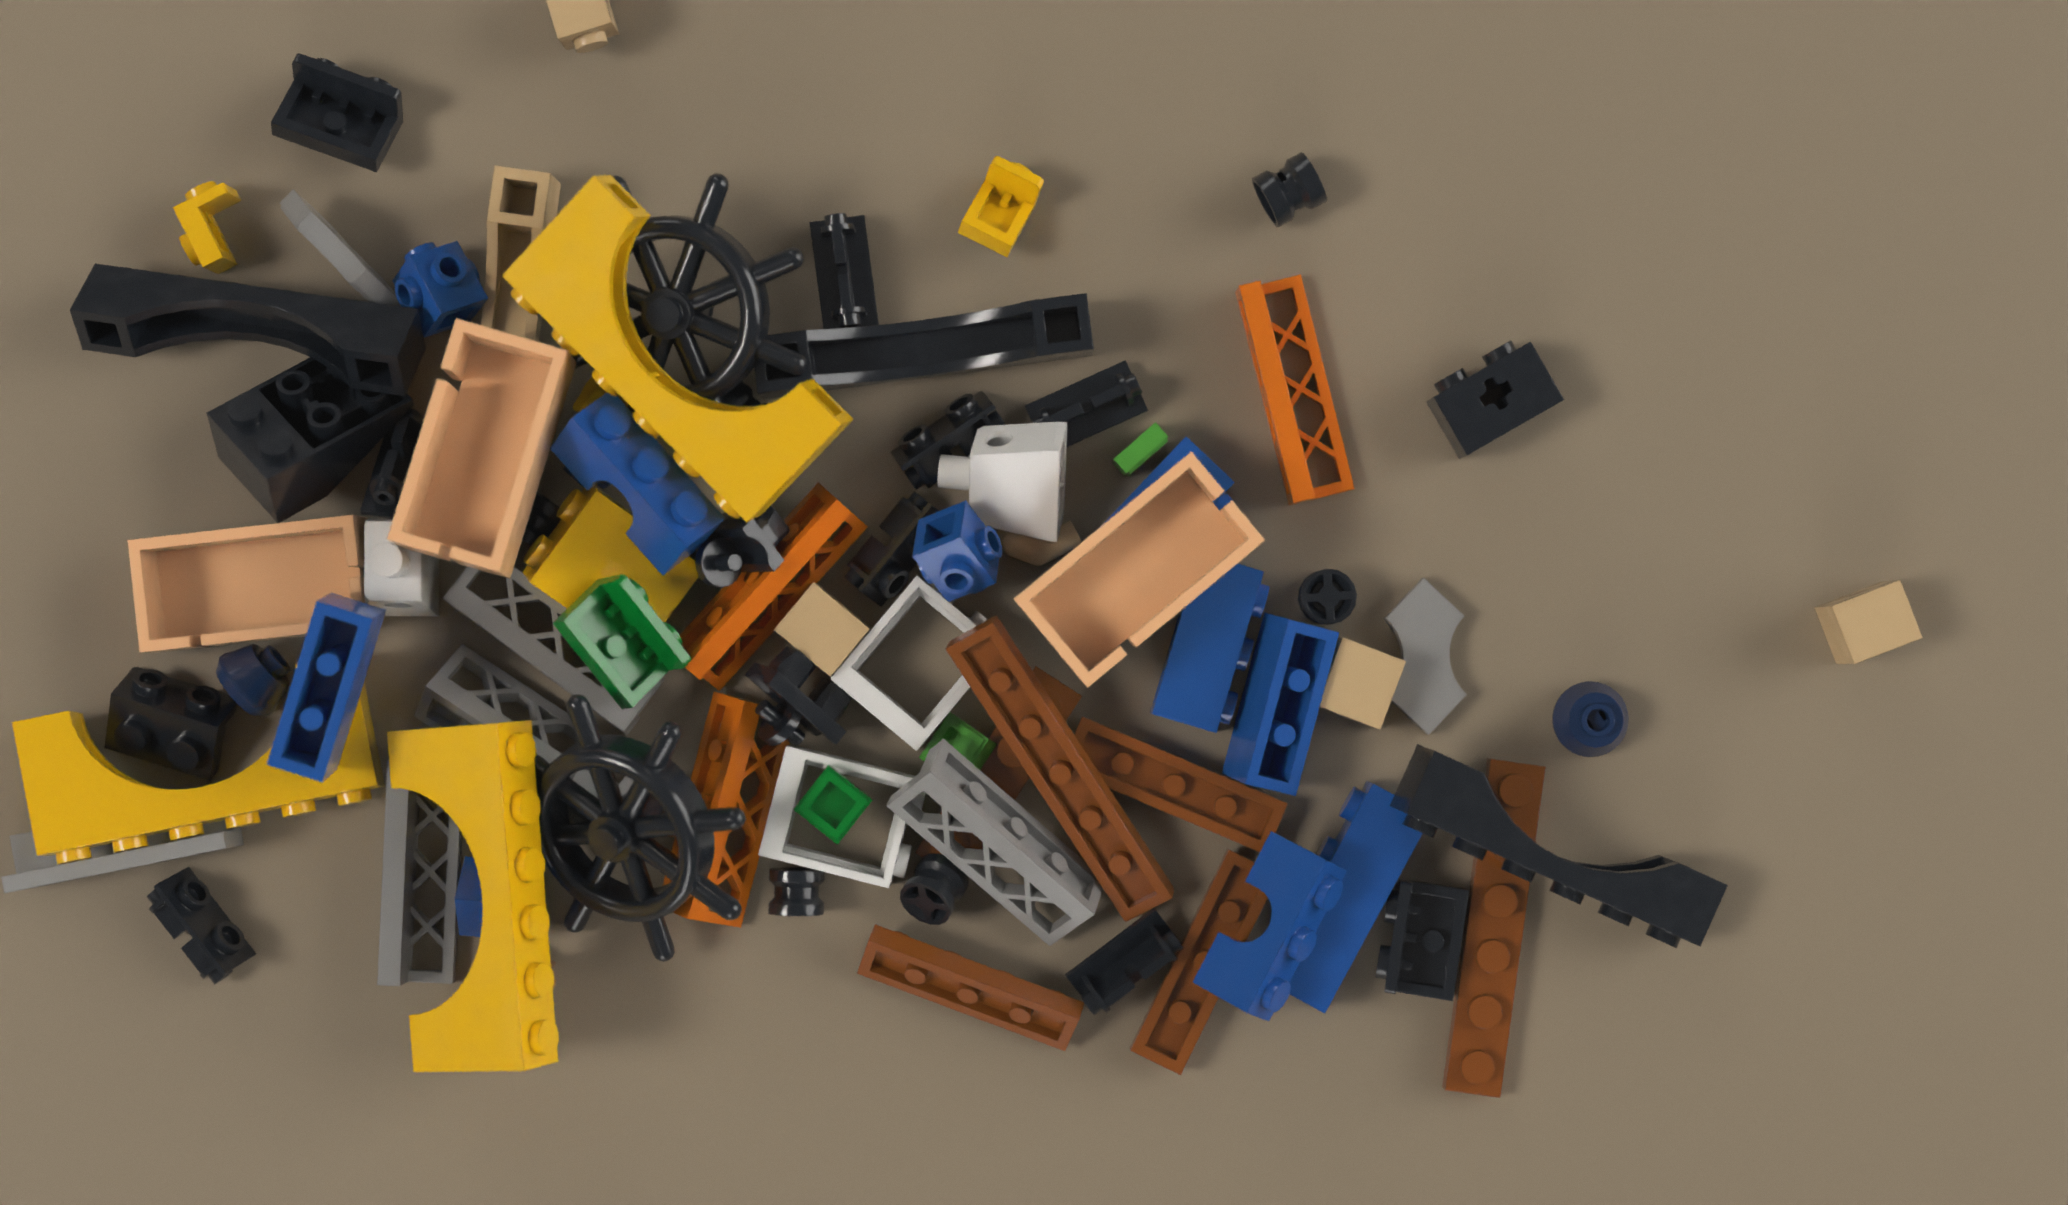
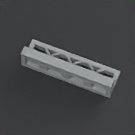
[443,567,665,735]
[414,644,634,823]
[887,739,1103,946]
[377,760,462,986]
[1,820,244,893]

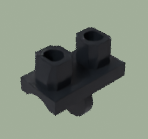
[695,506,790,587]
[745,646,852,746]

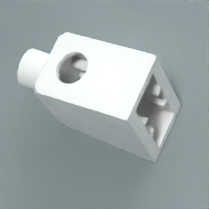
[937,422,1067,542]
[364,516,439,616]

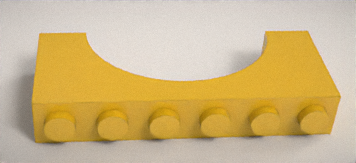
[502,175,854,522]
[12,664,385,865]
[387,720,559,1072]

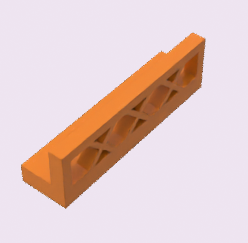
[1235,274,1355,506]
[680,482,868,691]
[662,691,790,928]

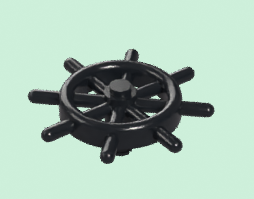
[570,173,807,413]
[535,694,746,962]

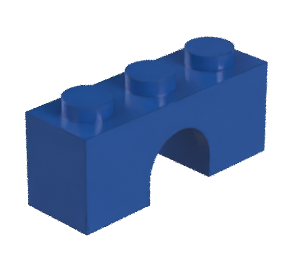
[550,393,725,576]
[1193,831,1347,1021]

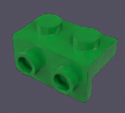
[553,574,692,709]

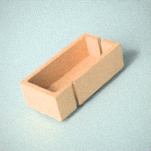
[387,318,577,579]
[1014,452,1265,688]
[127,515,368,653]

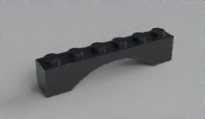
[70,263,426,396]
[754,293,1094,399]
[1390,744,1728,948]

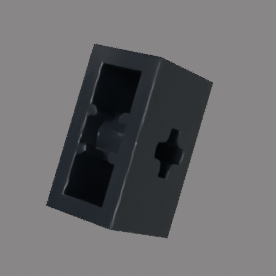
[1426,340,1564,459]

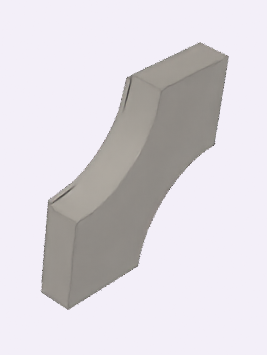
[280,189,400,306]
[1384,578,1467,735]

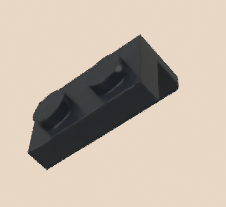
[271,53,403,173]
[104,667,237,781]
[1376,879,1470,1001]

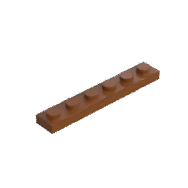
[946,615,1175,922]
[1442,758,1546,1098]

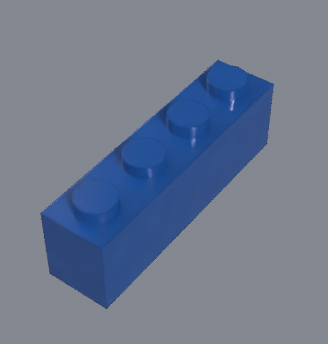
[1289,781,1423,1013]

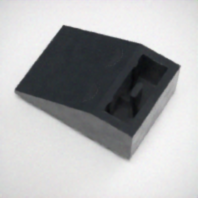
[207,357,414,523]

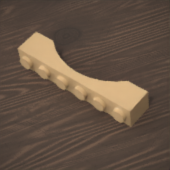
[481,165,561,342]

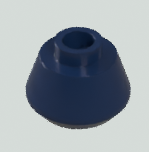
[216,644,291,716]
[1552,681,1629,757]

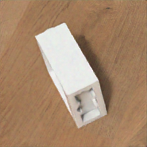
[830,576,987,751]
[758,744,926,888]

